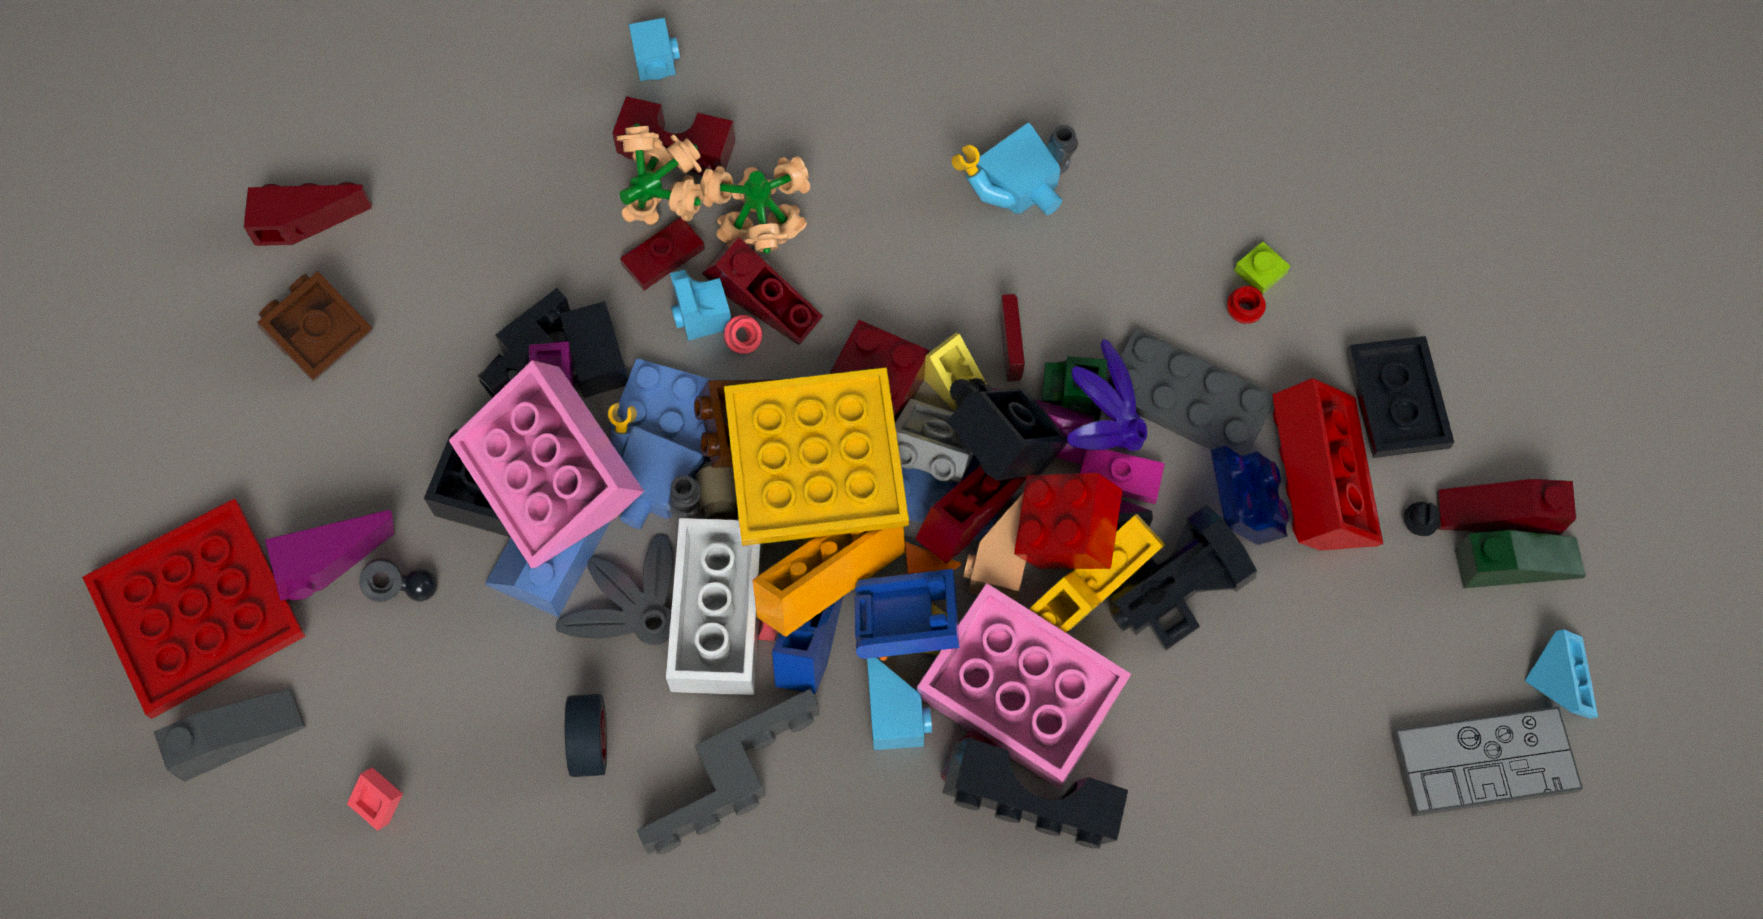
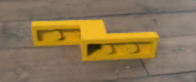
[1029,514,1165,633]

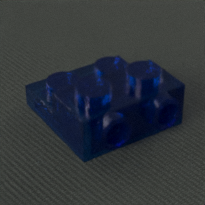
[1210,445,1289,545]

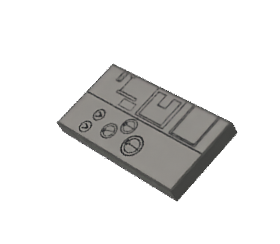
[1392,706,1583,816]

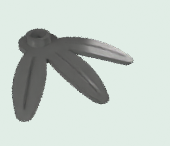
[556,534,673,645]

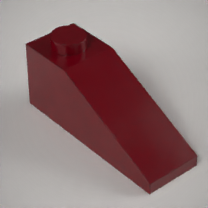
[915,465,1027,564]
[1436,479,1576,536]

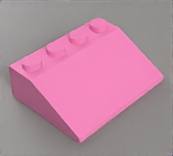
[449,360,644,568]
[917,583,1131,790]

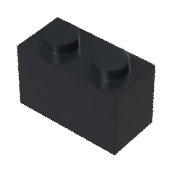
[556,301,628,398]

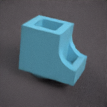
[670,270,731,341]

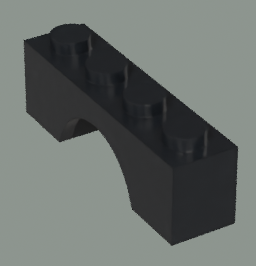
[942,738,1128,849]

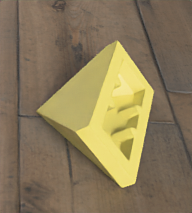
[924,332,987,411]

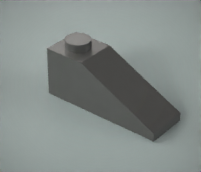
[154,689,306,782]

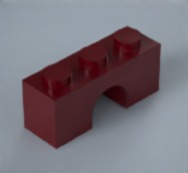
[612,96,736,176]

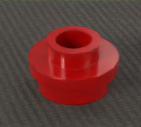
[1226,286,1266,324]

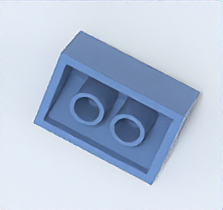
[485,521,611,618]

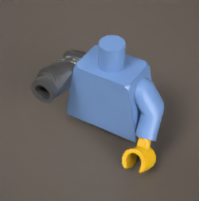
[608,402,705,529]

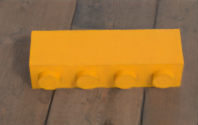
[752,527,905,637]

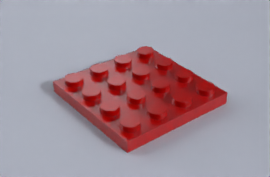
[82,498,306,719]

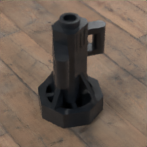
[1109,505,1257,650]

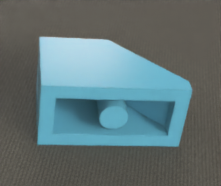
[867,658,932,750]

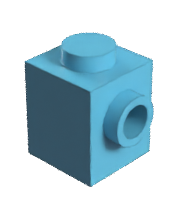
[629,18,680,81]

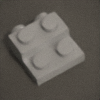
[895,398,973,483]

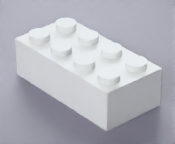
[666,518,764,695]

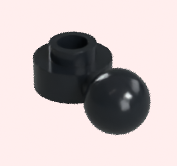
[359,558,437,602]

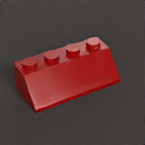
[1272,378,1384,551]

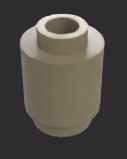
[694,462,738,520]

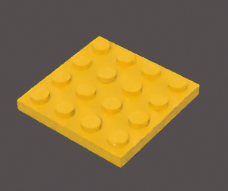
[724,368,909,546]

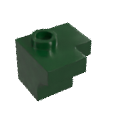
[1041,356,1107,422]

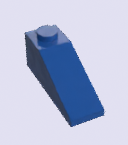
[772,597,843,694]

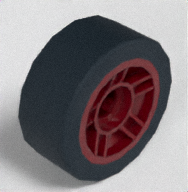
[565,694,607,777]

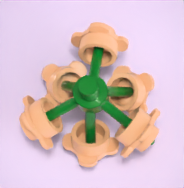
[617,123,703,225]
[700,156,810,254]

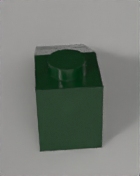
[1455,530,1586,589]

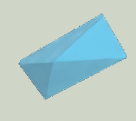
[1525,629,1598,719]

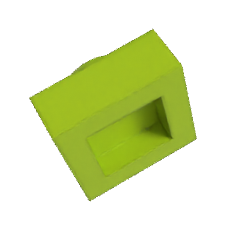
[1234,241,1290,295]

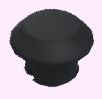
[1404,502,1440,536]

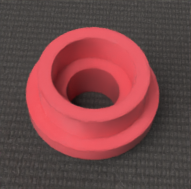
[723,315,762,354]

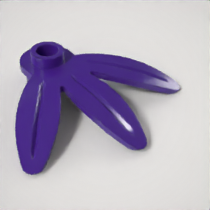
[1067,339,1148,451]

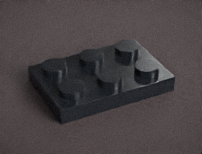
[1346,336,1455,458]

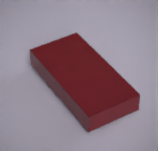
[999,294,1025,382]

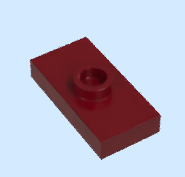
[620,217,705,291]

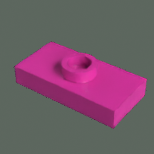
[1080,449,1165,504]

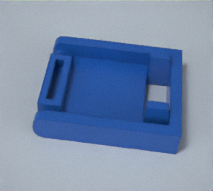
[855,569,960,659]

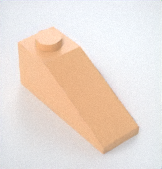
[963,492,1026,602]

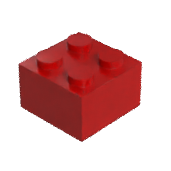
[1014,473,1123,569]

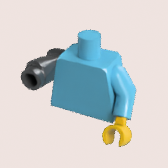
[952,122,1078,215]

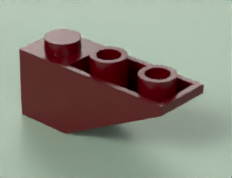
[243,182,372,246]
[702,237,823,345]

